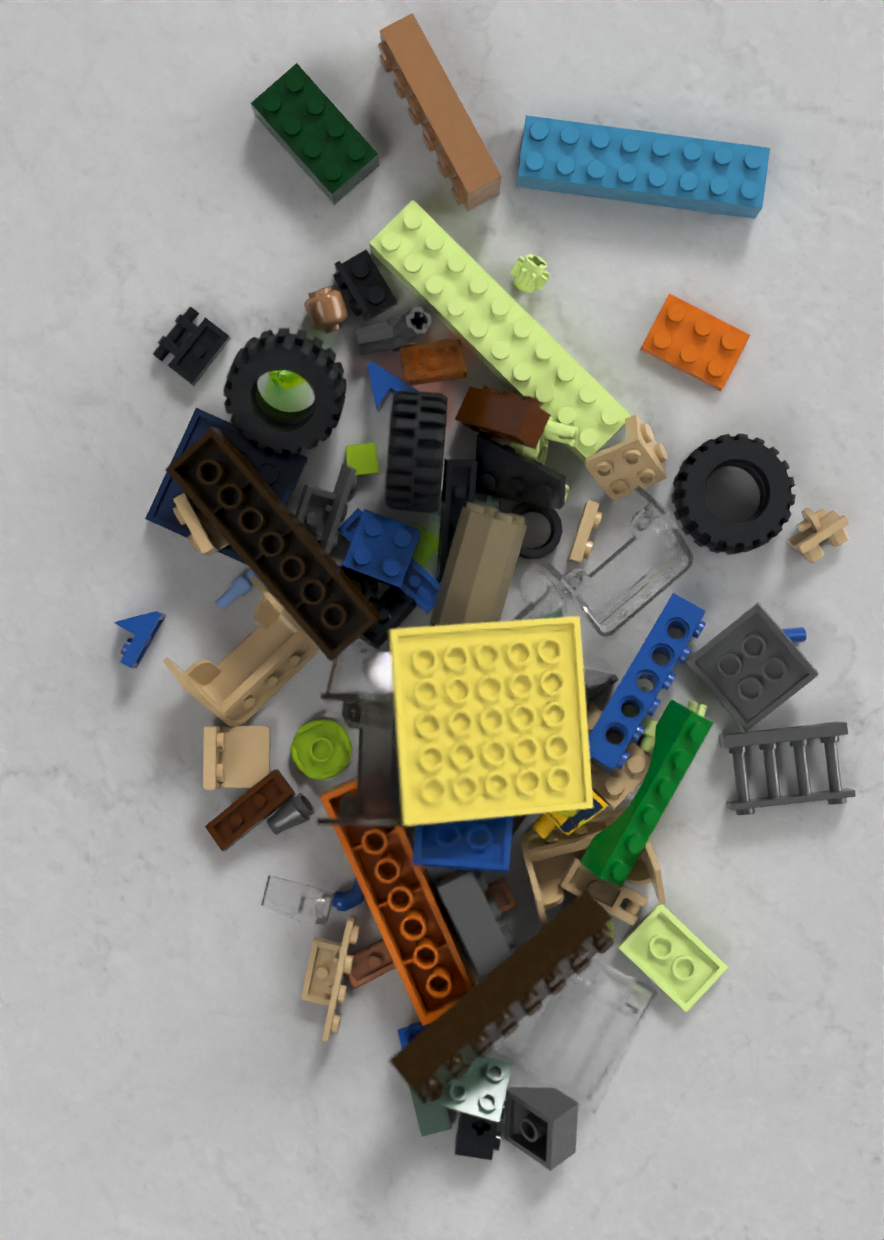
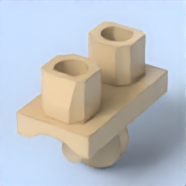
[787,508,849,563]

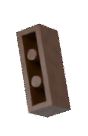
[455,385,551,449]

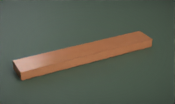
[346,877,519,989]

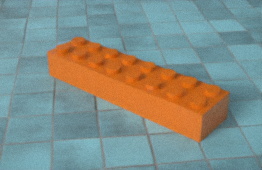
[320,766,478,1026]

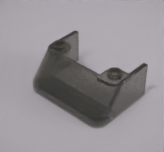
[317,692,414,827]

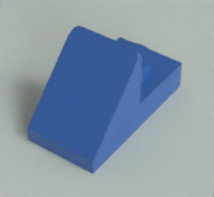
[367,361,420,412]
[115,611,166,668]

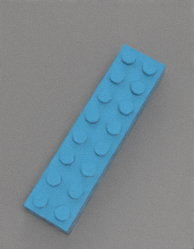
[516,115,770,219]

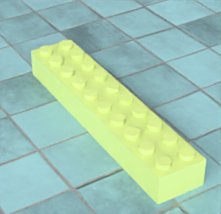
[369,200,631,464]

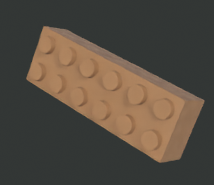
[378,13,501,211]

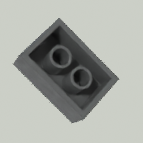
[437,870,517,975]

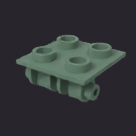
[438,1056,513,1124]

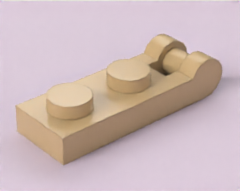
[559,857,649,926]

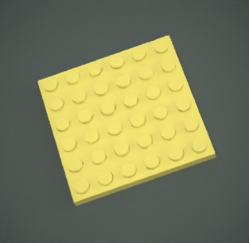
[389,616,593,826]

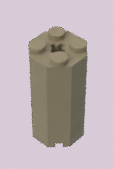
[429,502,527,627]

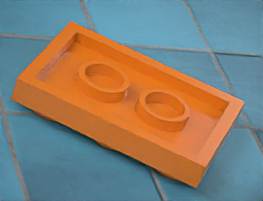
[640,293,750,391]

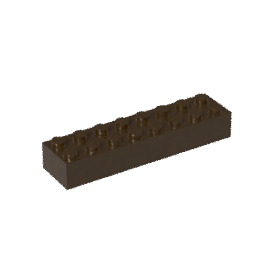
[165,427,383,661]
[389,891,616,1104]

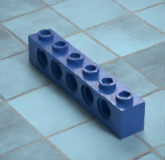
[588,593,706,775]

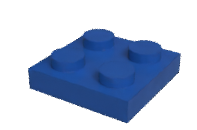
[342,509,422,590]

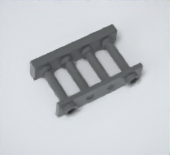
[718,721,856,815]

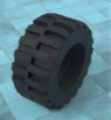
[223,328,347,454]
[385,390,448,513]
[671,433,795,555]

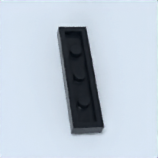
[436,459,478,583]

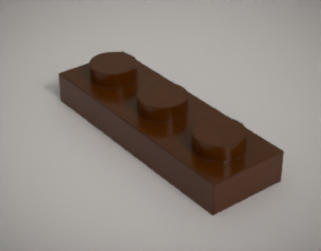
[205,769,296,851]

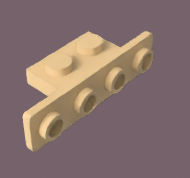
[300,915,360,1043]

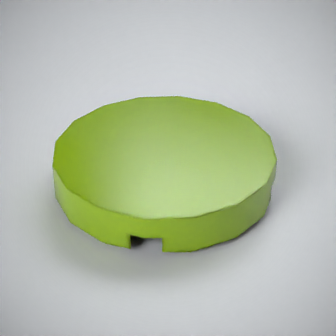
[291,719,353,780]

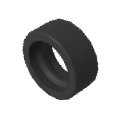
[510,502,563,560]

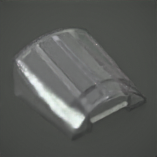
[493,957,658,1113]

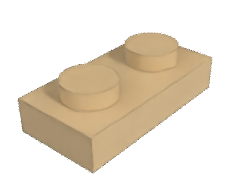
[567,500,602,564]

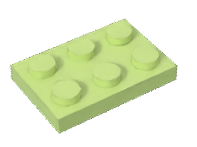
[617,902,729,1012]

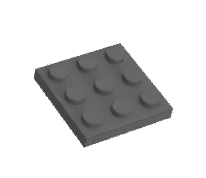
[686,602,819,732]

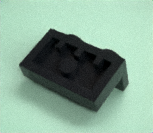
[333,249,397,322]

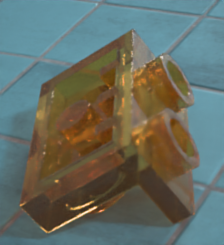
[400,339,468,386]

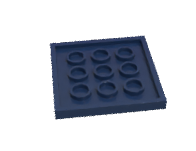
[145,408,308,565]

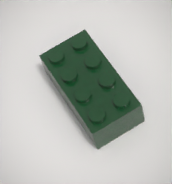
[251,63,380,205]

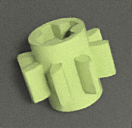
[510,254,550,293]

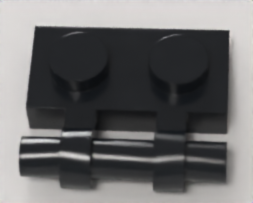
[153,306,231,386]

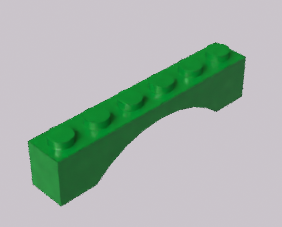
[580,699,713,888]

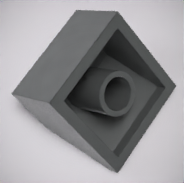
[505,1087,578,1171]

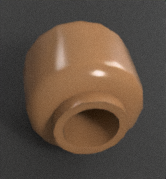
[304,286,349,334]

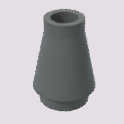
[267,793,314,835]

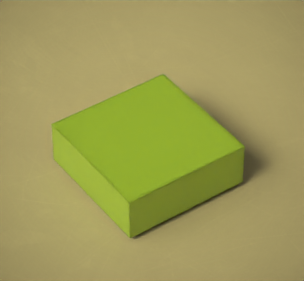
[345,442,379,476]

